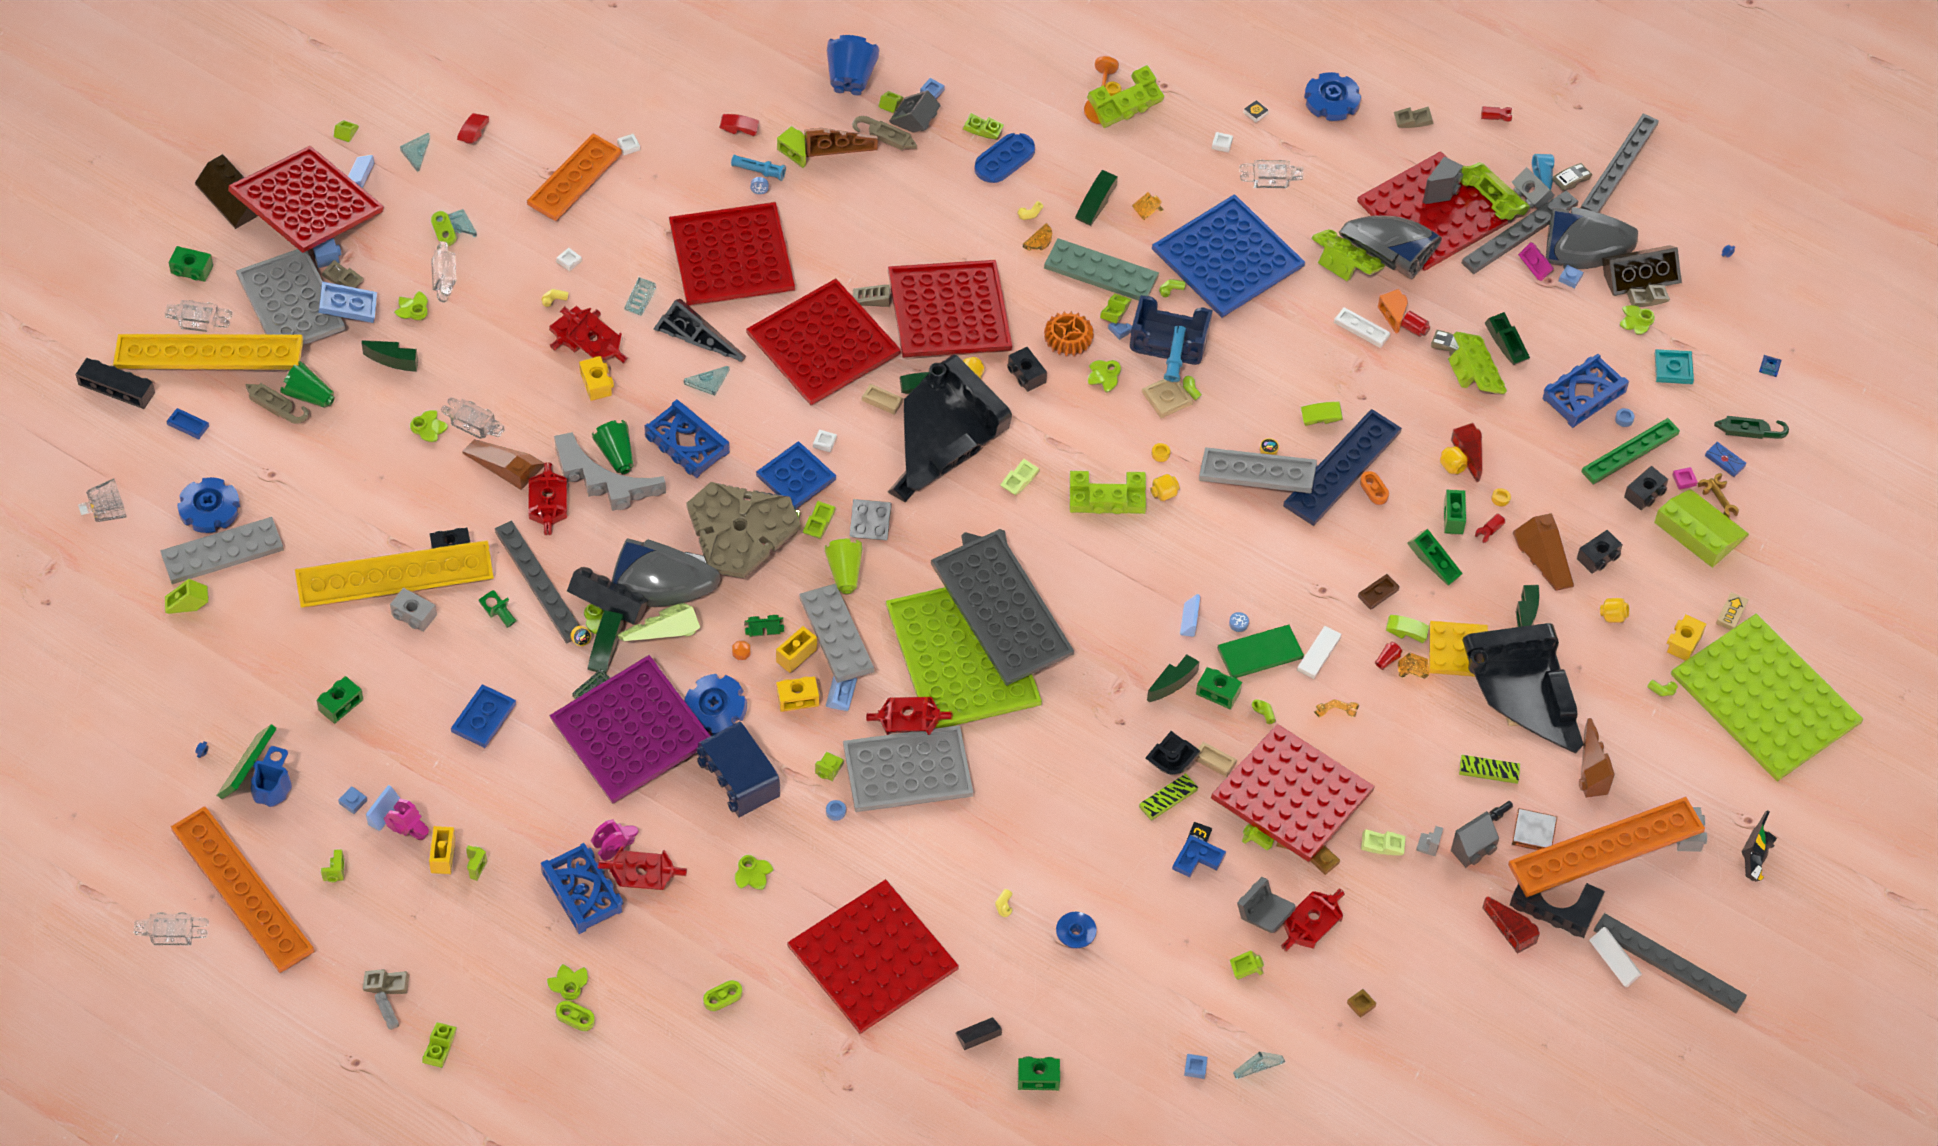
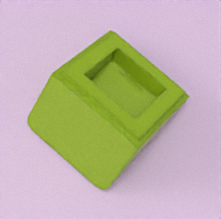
[879,91,904,113]
[333,120,359,142]

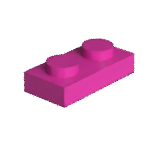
[1518,242,1554,281]

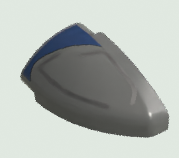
[1546,207,1638,269]
[1339,215,1442,279]
[612,538,721,607]

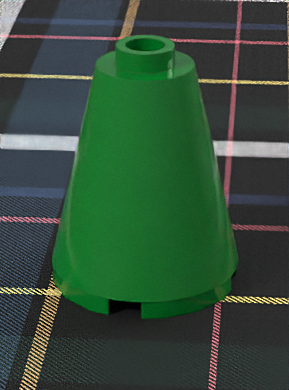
[280,361,335,408]
[592,420,634,474]

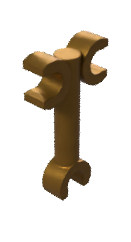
[1697,473,1739,518]

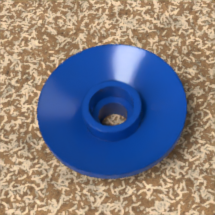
[1056,911,1097,948]

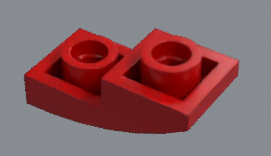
[457,113,489,144]
[719,114,759,136]

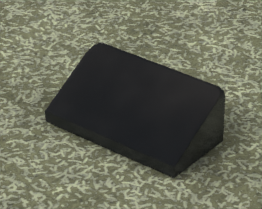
[888,471,916,502]
[955,1017,1002,1050]

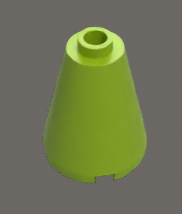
[825,538,863,594]

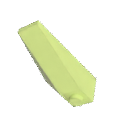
[617,603,700,641]

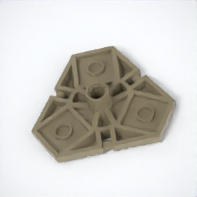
[686,482,800,578]

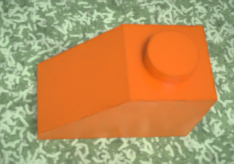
[1378,289,1408,333]

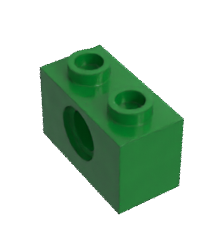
[168,246,213,282]
[1444,489,1466,534]
[1196,667,1242,710]
[316,676,364,724]
[1018,1056,1060,1091]

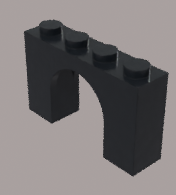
[1509,883,1605,938]

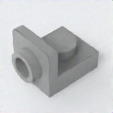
[1416,826,1443,856]

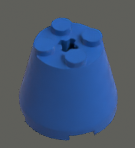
[826,35,880,95]

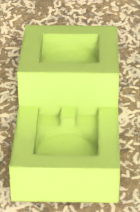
[1000,459,1039,496]
[1361,829,1406,855]

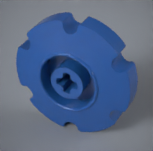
[1304,72,1361,121]
[177,477,240,533]
[684,674,747,735]

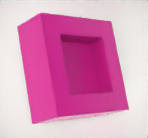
[1672,467,1698,490]

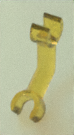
[1314,699,1359,718]

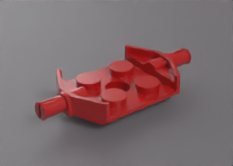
[560,306,628,364]
[528,462,567,535]
[866,697,953,735]
[597,846,687,890]
[1281,888,1345,951]

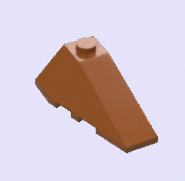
[804,128,878,157]
[462,439,544,490]
[1513,513,1574,591]
[1579,718,1615,798]

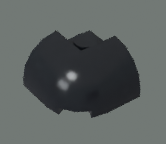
[1145,731,1201,775]

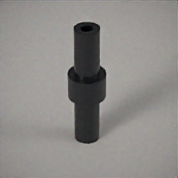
[1489,801,1513,822]

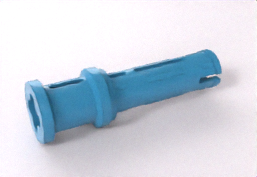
[731,155,786,181]
[1164,326,1186,382]

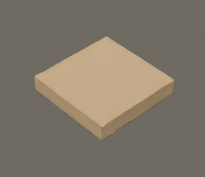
[1142,379,1193,419]

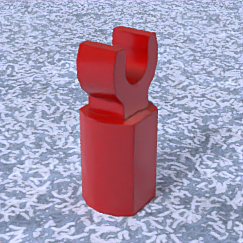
[1481,106,1512,122]
[1475,513,1505,543]

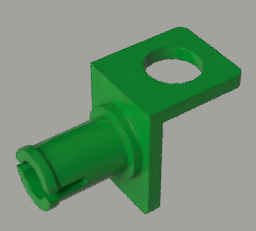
[479,590,517,628]

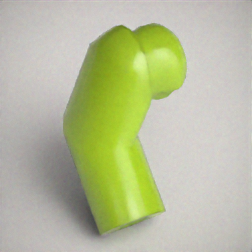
[1159,279,1185,297]
[1183,376,1202,400]
[1647,679,1678,696]
[1251,699,1276,724]

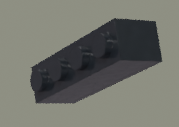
[75,358,155,409]
[567,567,649,625]

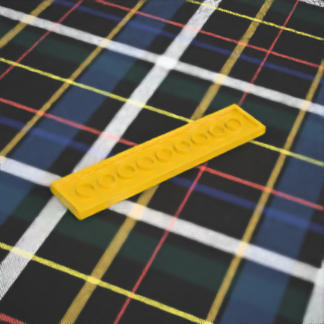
[113,334,303,370]
[295,540,494,608]

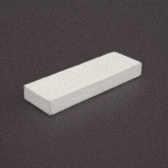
[1334,307,1391,348]
[1297,626,1342,679]
[1589,927,1642,987]

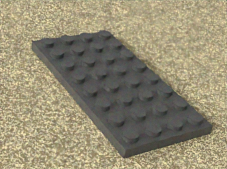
[931,530,1074,686]

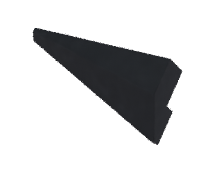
[653,299,746,362]

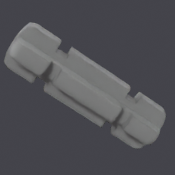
[375,992,399,1030]

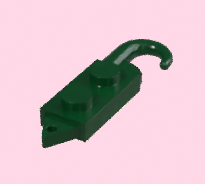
[1714,416,1789,439]

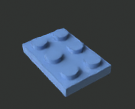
[318,281,377,323]

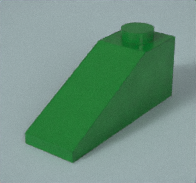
[1407,529,1463,585]

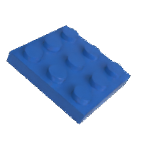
[756,441,836,509]

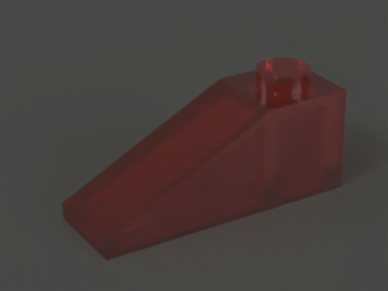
[1451,423,1482,482]
[1482,896,1540,954]

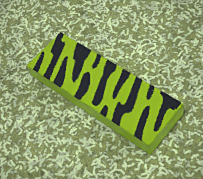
[1459,755,1520,784]
[1139,774,1198,821]

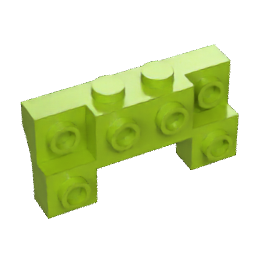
[1087,65,1164,128]
[1461,162,1530,220]
[1069,471,1146,514]

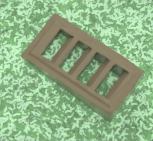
[853,285,890,307]

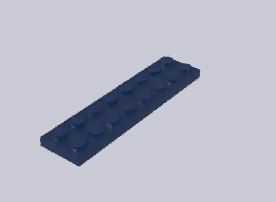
[1283,409,1402,526]

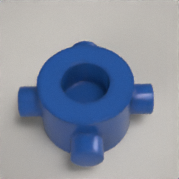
[1721,245,1735,257]
[195,741,209,758]
[573,883,589,895]

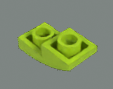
[963,113,1004,139]
[1301,402,1343,426]
[1386,615,1429,643]
[422,1022,456,1068]

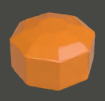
[732,641,751,660]

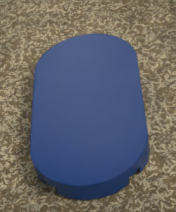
[974,133,1035,183]

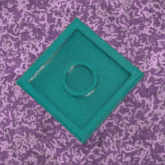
[1654,349,1694,384]

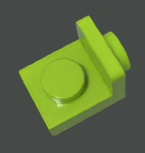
[815,751,844,781]
[1242,824,1274,850]
[466,845,488,881]
[321,849,345,882]
[1230,950,1264,980]

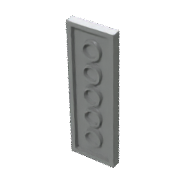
[1199,447,1317,493]
[160,517,284,584]
[799,583,874,683]

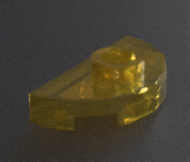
[1023,223,1053,251]

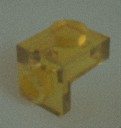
[1132,192,1164,220]
[1398,652,1429,679]

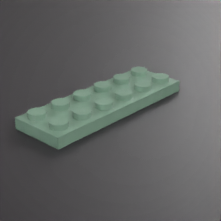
[1044,238,1159,301]

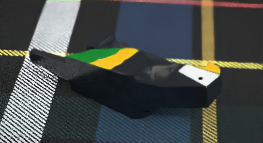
[1742,810,1777,882]

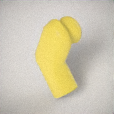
[1017,201,1044,220]
[541,289,568,307]
[995,889,1012,917]

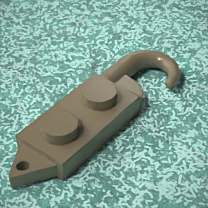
[852,116,917,151]
[245,383,309,424]

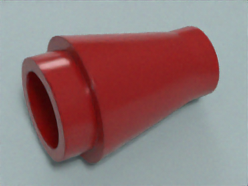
[1375,641,1403,670]

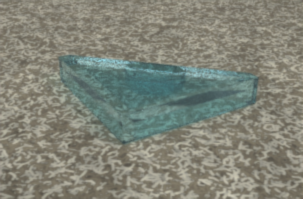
[400,133,430,172]
[437,209,477,237]
[684,366,729,396]
[1233,1052,1285,1079]

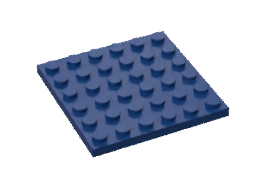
[1152,194,1305,318]

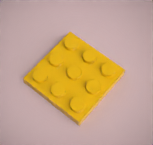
[1429,621,1488,677]

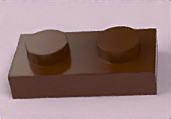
[1358,574,1400,610]

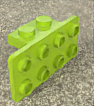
[1311,229,1385,281]
[1448,332,1507,394]

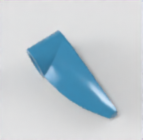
[1531,154,1554,190]

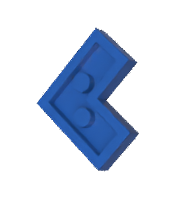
[1172,835,1226,877]

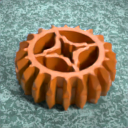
[1044,310,1094,357]

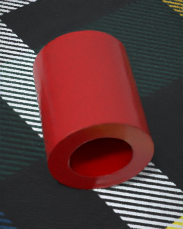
[1401,311,1430,337]

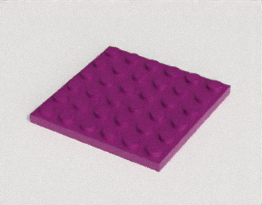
[549,655,710,804]

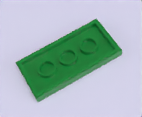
[1217,624,1304,678]
[217,724,277,799]

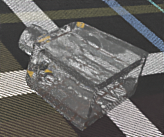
[78,479,127,522]

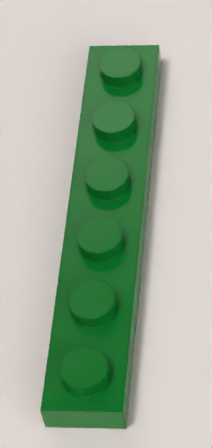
[1581,418,1680,484]

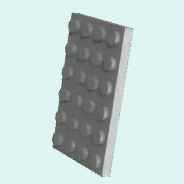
[236,249,346,345]
[843,726,973,812]

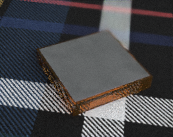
[1512,808,1558,850]

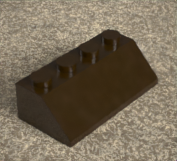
[195,154,258,229]
[1602,245,1682,296]

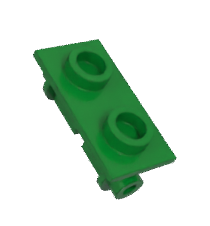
[744,615,784,637]

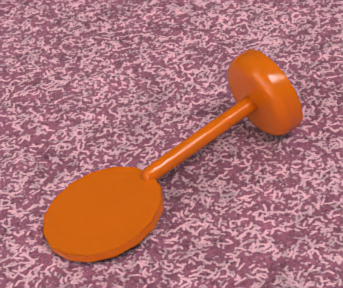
[1084,56,1119,124]

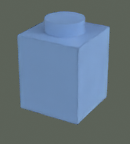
[313,238,342,268]

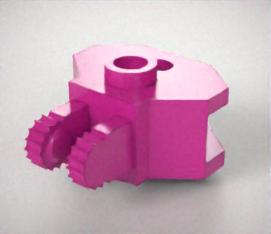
[384,798,429,841]
[591,819,639,861]

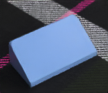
[348,155,374,188]
[1180,594,1200,637]
[826,676,857,711]
[366,785,400,831]

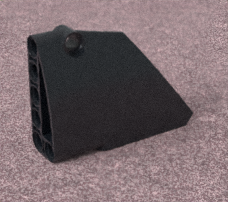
[904,354,1012,491]
[1462,623,1584,753]

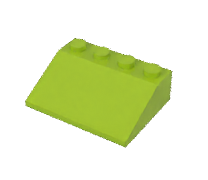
[1654,489,1749,568]

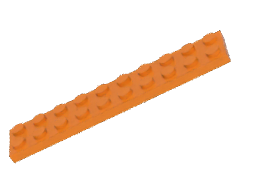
[1508,796,1705,897]
[170,806,315,973]

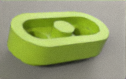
[431,211,457,246]
[703,980,742,1011]
[556,1001,595,1031]

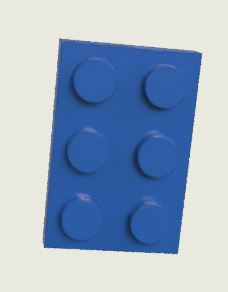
[451,684,516,748]

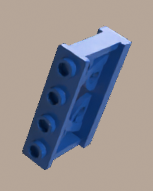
[1542,354,1629,428]
[644,399,730,478]
[540,843,624,934]

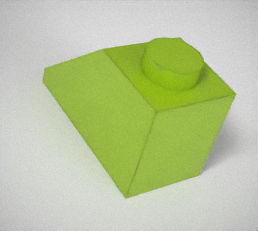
[777,126,806,168]
[165,579,209,614]

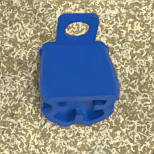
[251,746,292,807]

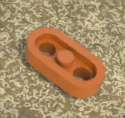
[1360,471,1389,505]

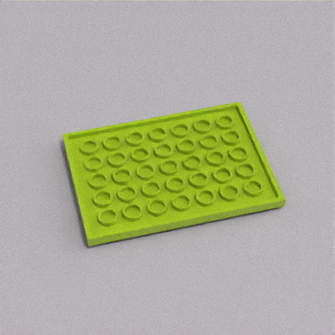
[886,587,1042,729]
[1671,613,1863,782]

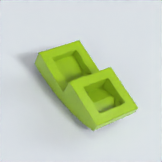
[1100,294,1132,324]
[803,501,836,539]

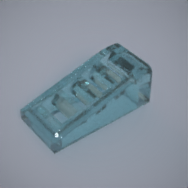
[624,277,656,316]

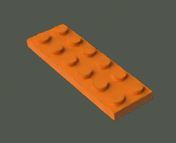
[527,133,622,221]

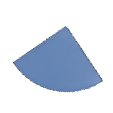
[1108,323,1132,340]

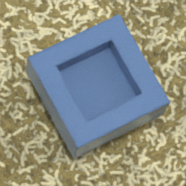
[920,78,945,99]
[1559,265,1584,289]
[338,786,367,814]
[1184,1054,1208,1079]

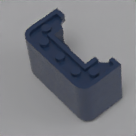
[1130,295,1213,365]
[696,721,780,818]

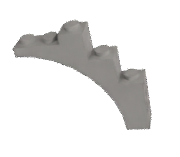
[554,432,666,511]

